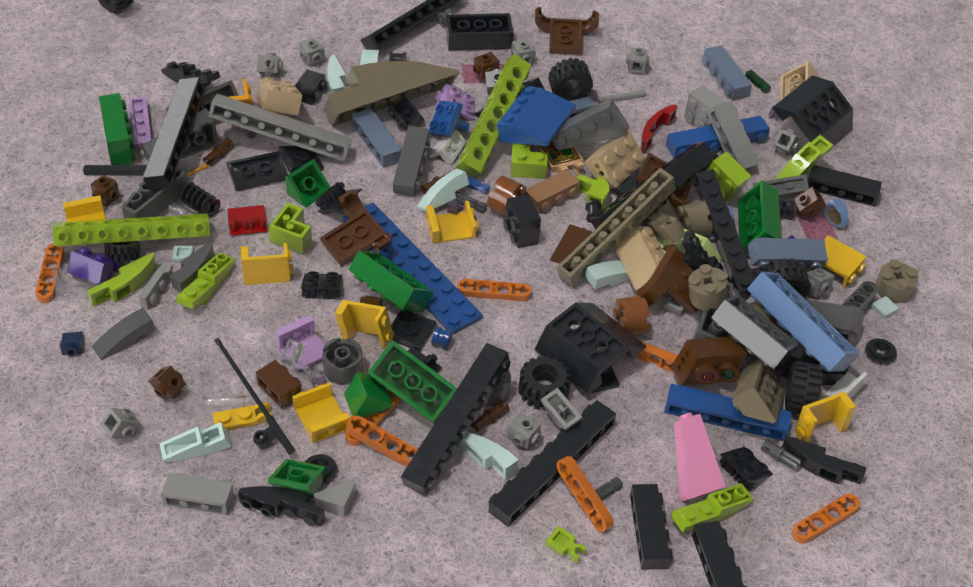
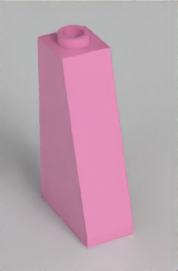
[674,412,726,502]

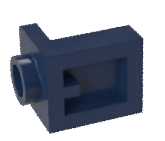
[59,331,84,356]

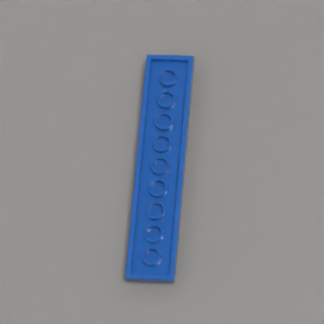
[343,202,483,334]

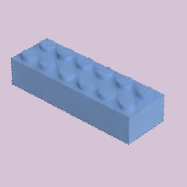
[747,272,860,372]

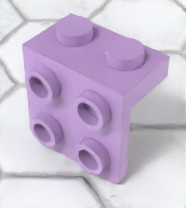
[434,84,475,121]
[275,315,325,371]

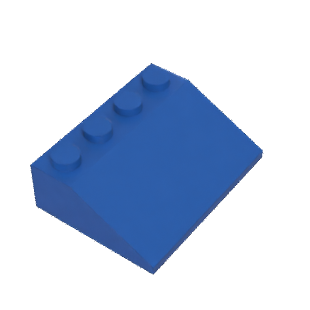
[496,86,576,146]

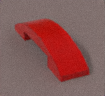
[640,104,678,154]

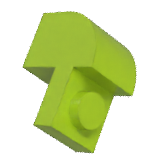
[577,174,609,210]

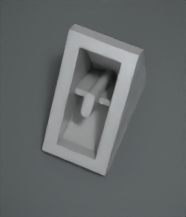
[541,388,583,430]
[313,479,356,517]

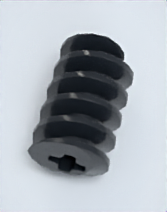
[180,182,221,218]

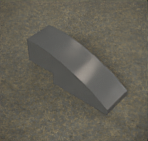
[170,242,214,293]
[92,308,155,360]

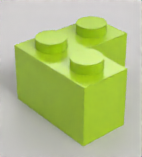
[511,143,548,179]
[707,151,752,204]
[269,203,312,254]

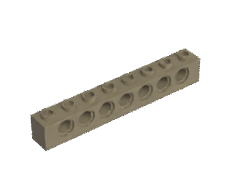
[557,168,676,288]

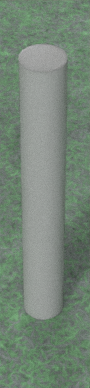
[597,90,646,104]

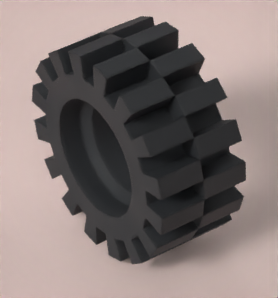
[104,241,140,262]

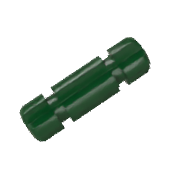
[745,69,771,93]

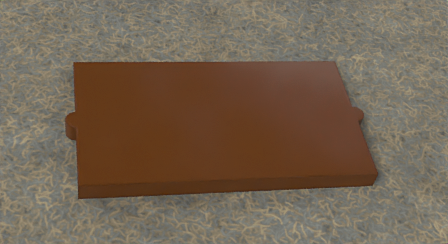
[550,224,592,264]

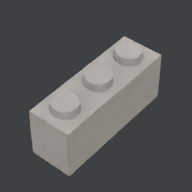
[161,473,234,515]

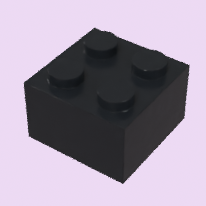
[503,194,541,248]

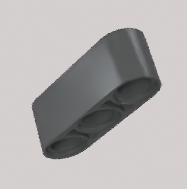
[842,281,878,312]

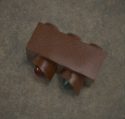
[671,337,747,385]

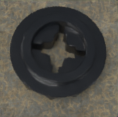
[865,338,897,365]
[305,454,337,483]

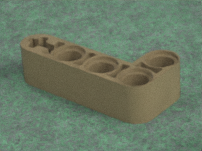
[642,199,685,243]

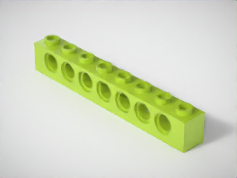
[456,54,531,178]
[52,213,210,246]

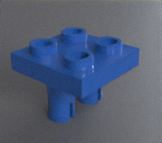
[429,101,470,137]

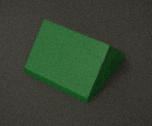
[285,159,330,208]
[344,372,393,418]
[268,459,326,499]

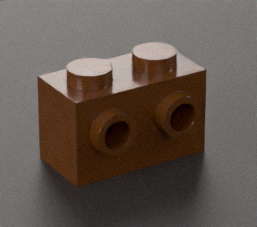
[256,360,302,409]

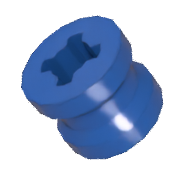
[431,326,453,349]

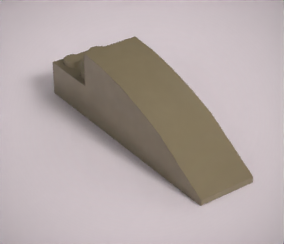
[324,61,460,126]

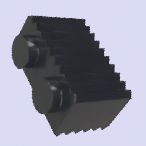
[295,69,327,105]

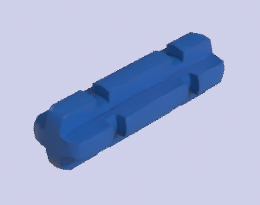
[466,177,490,194]

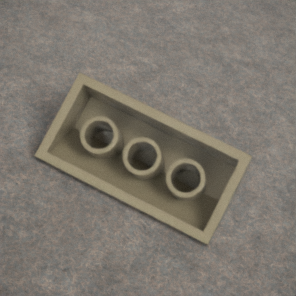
[732,359,785,423]

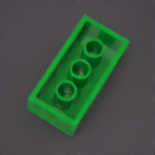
[99,93,136,165]
[738,180,782,258]
[348,250,434,313]
[368,340,457,424]

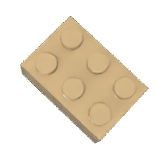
[256,77,302,117]
[585,130,645,189]

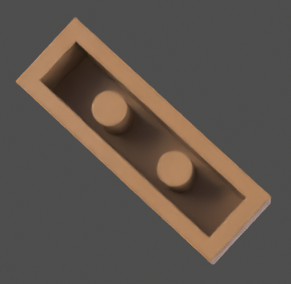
[524,169,580,213]

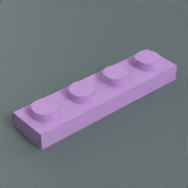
[128,96,151,149]

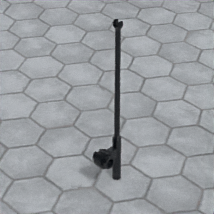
[214,338,295,454]

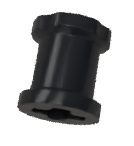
[389,51,406,61]
[585,200,602,223]

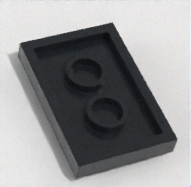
[226,151,288,191]

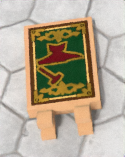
[535,141,584,175]

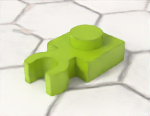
[545,526,587,563]

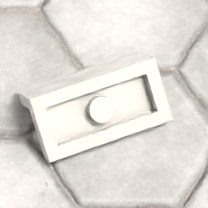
[429,129,467,164]
[824,372,868,399]

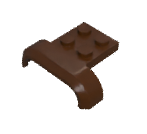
[535,7,599,55]
[636,153,698,209]
[320,191,393,267]
[636,244,698,315]

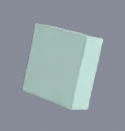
[172,246,194,263]
[871,296,899,319]

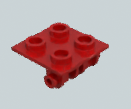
[227,205,267,236]

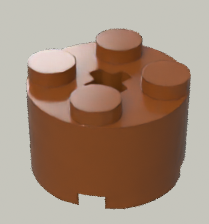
[487,175,527,216]
[613,295,650,335]

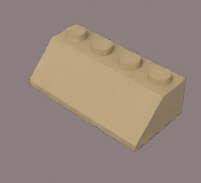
[780,61,819,121]
[615,226,669,295]

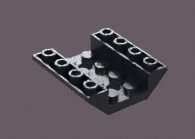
[772,75,853,145]
[535,302,646,396]

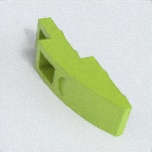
[774,135,833,180]
[87,252,156,307]
[176,252,235,309]
[671,483,754,532]

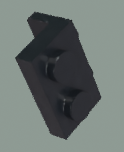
[387,97,425,130]

